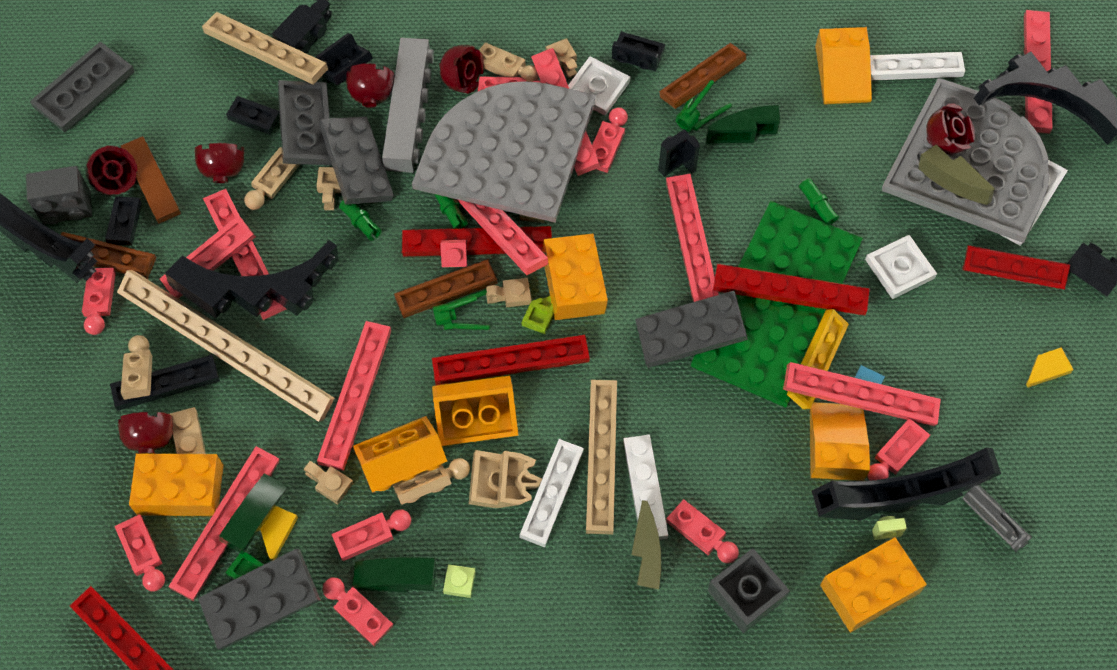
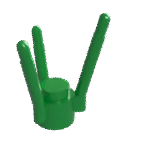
[676,80,732,132]
[433,289,490,330]

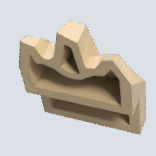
[469,450,542,508]

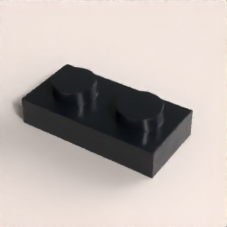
[226,96,280,135]
[105,196,142,246]

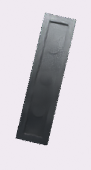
[110,355,220,411]

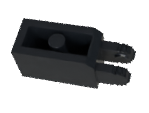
[272,0,332,54]

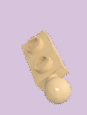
[480,43,539,82]
[244,147,300,210]
[121,335,153,400]
[393,458,470,505]

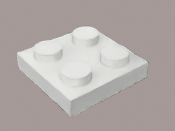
[568,56,630,116]
[865,235,937,299]

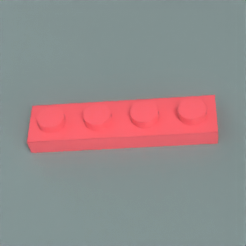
[160,216,256,299]

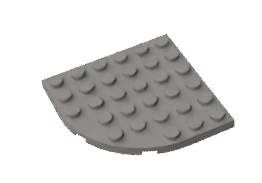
[882,78,1049,243]
[412,81,596,223]

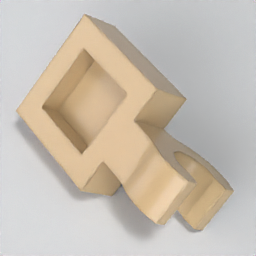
[546,38,577,78]
[317,167,341,210]
[486,278,531,308]
[304,461,353,505]

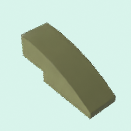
[918,145,995,205]
[631,500,661,590]

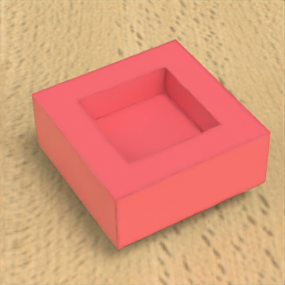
[440,240,467,267]

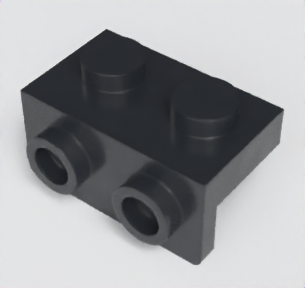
[612,31,665,71]
[315,33,373,85]
[658,129,700,177]
[1067,242,1117,296]

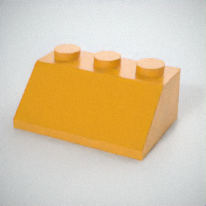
[432,376,519,446]
[353,416,448,493]

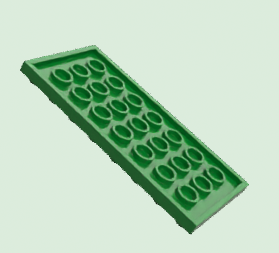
[691,201,863,408]

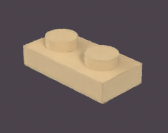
[170,407,206,454]

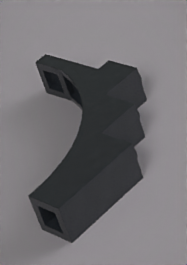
[974,52,1117,145]
[0,193,97,284]
[165,240,338,318]
[812,447,1001,521]

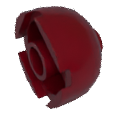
[439,45,484,94]
[346,64,395,108]
[926,103,975,155]
[195,143,244,184]
[85,145,137,195]
[118,412,173,454]

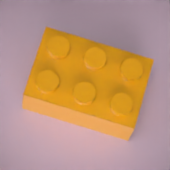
[542,233,608,320]
[129,454,224,516]
[820,537,927,633]

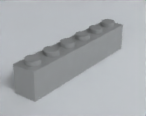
[382,38,434,173]

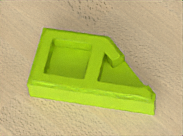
[521,296,554,334]

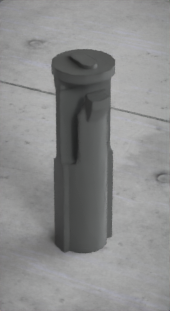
[962,485,1032,552]

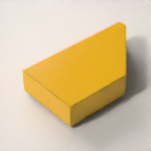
[1026,347,1073,388]
[260,506,298,561]

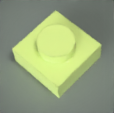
[872,516,907,540]
[443,564,476,598]

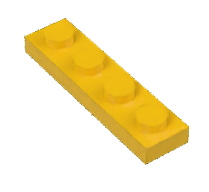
[787,309,849,409]

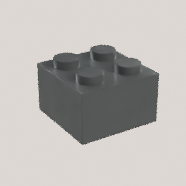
[26,166,92,224]
[707,548,790,634]

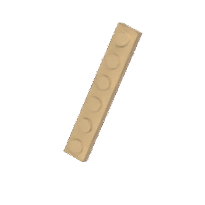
[202,12,328,85]
[586,380,617,535]

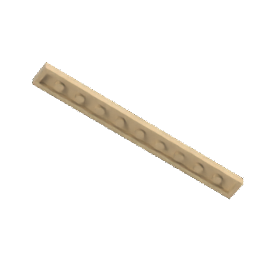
[117,270,334,422]

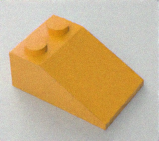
[815,27,872,104]
[810,402,870,481]

